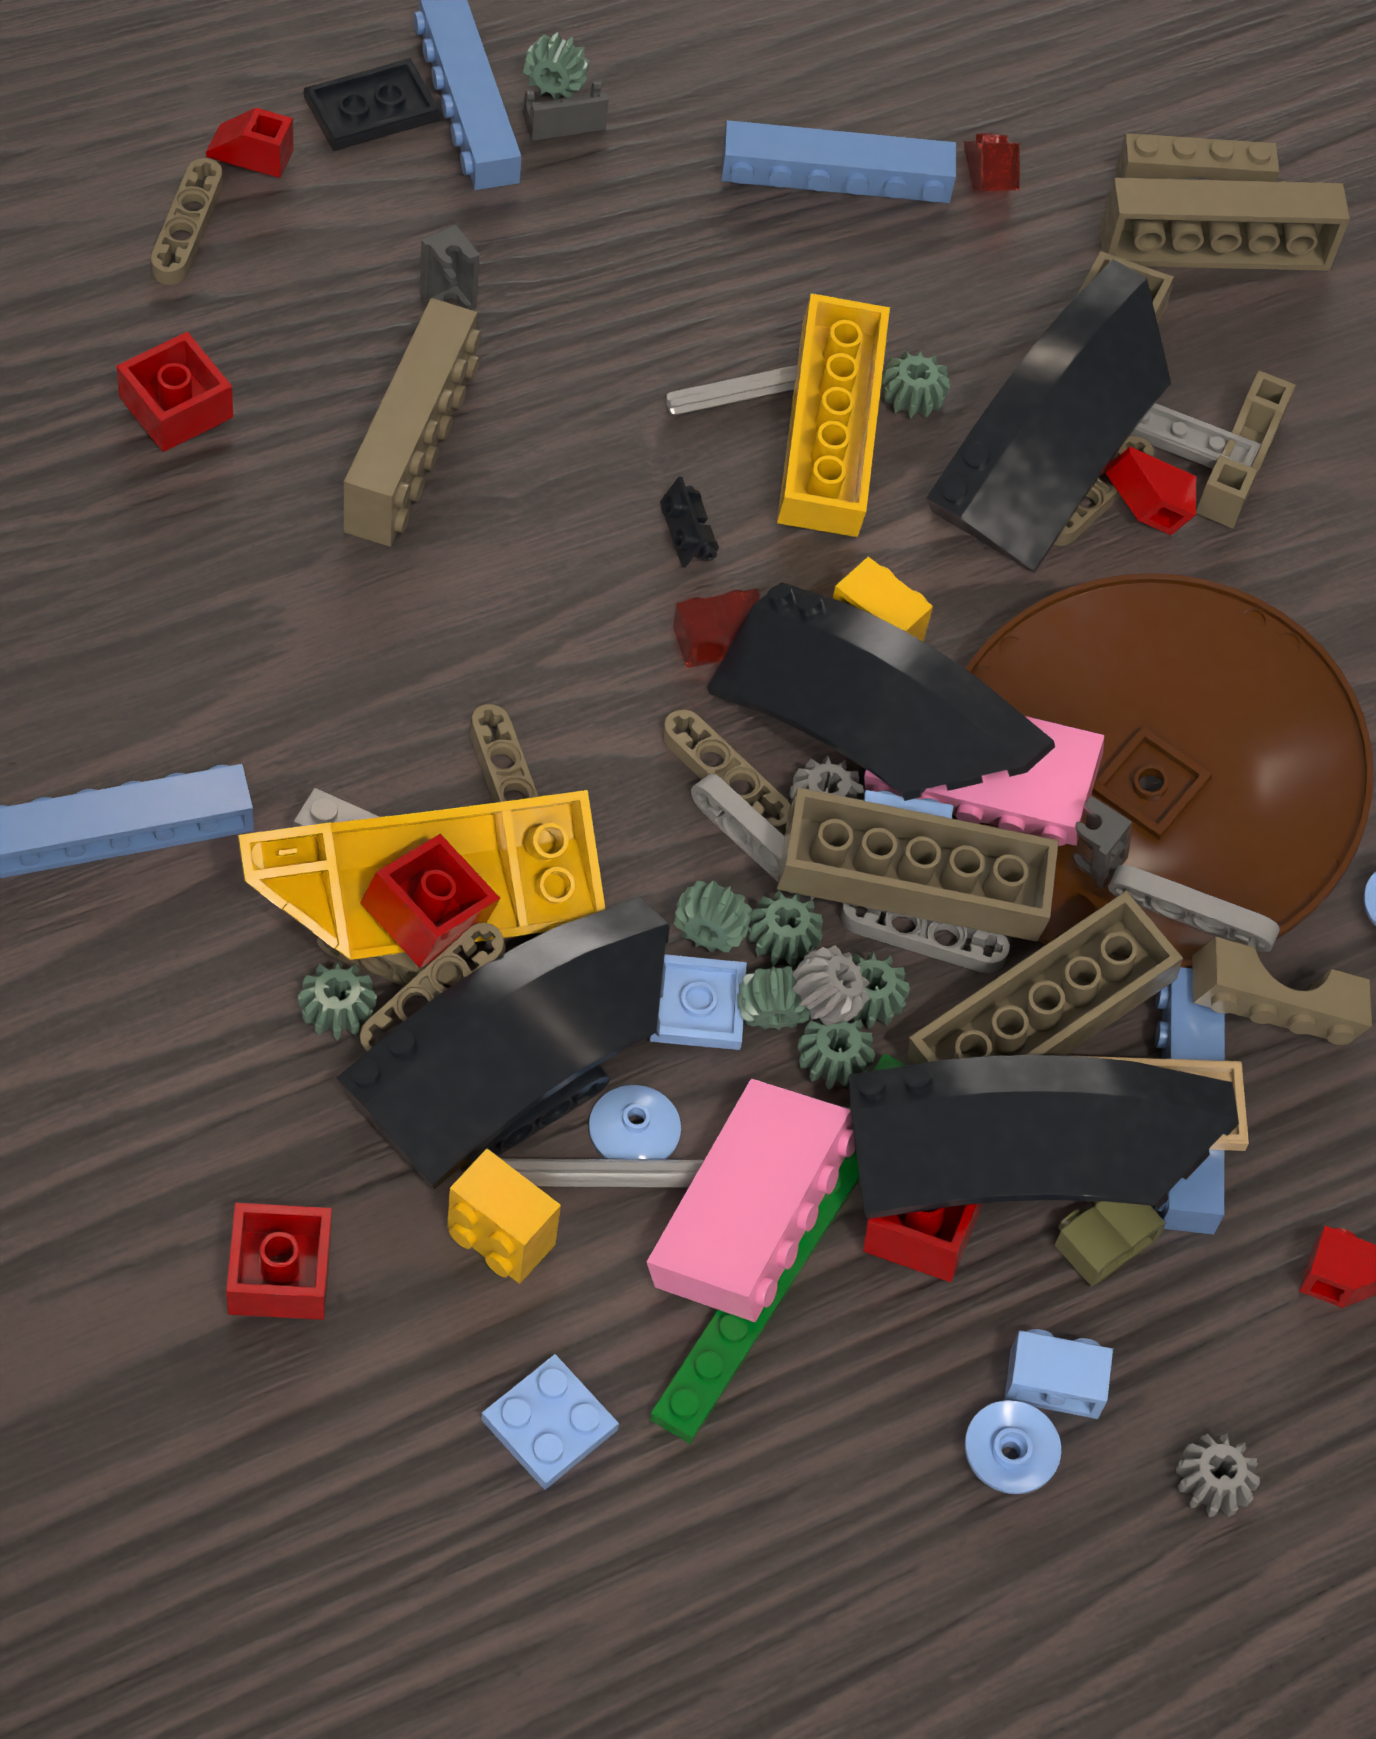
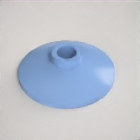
[589,1085,681,1160]
[965,1400,1061,1494]

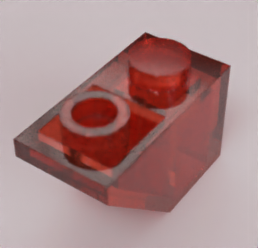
[964,133,1020,191]
[673,588,760,668]

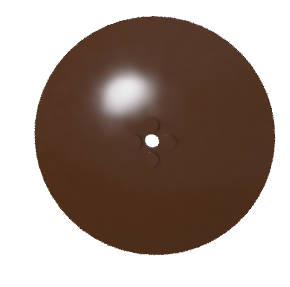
[952,573,1374,969]

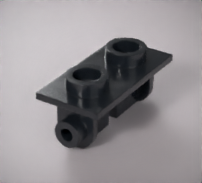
[660,476,719,568]

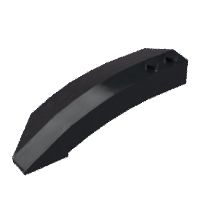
[926,259,1172,573]
[707,582,1055,801]
[336,898,670,1189]
[849,1055,1239,1219]

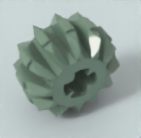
[523,32,590,100]
[881,350,950,419]
[674,880,752,953]
[747,890,823,968]
[850,950,910,1029]
[298,959,377,1040]
[737,966,810,1030]
[797,1019,875,1090]

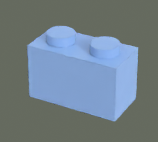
[1004,1329,1113,1419]

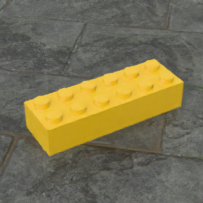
[777,293,890,537]

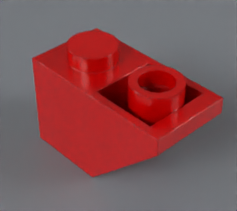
[206,107,294,178]
[1106,446,1196,535]
[1299,1226,1376,1308]

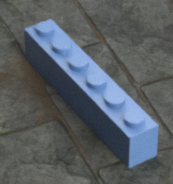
[413,0,521,190]
[721,120,956,203]
[0,764,254,878]
[1153,967,1225,1235]

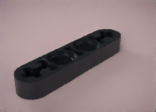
[460,1064,610,1173]

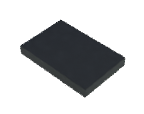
[304,58,441,151]

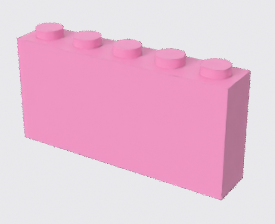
[864,716,1104,846]
[647,1078,856,1322]

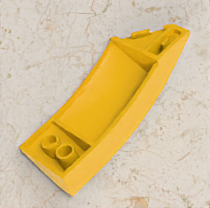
[238,790,605,960]

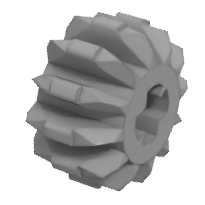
[789,755,864,802]
[792,945,870,1026]
[1176,1433,1260,1518]

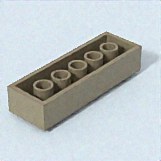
[1099,178,1350,271]
[344,298,482,547]
[777,787,1059,942]
[908,891,1183,1065]

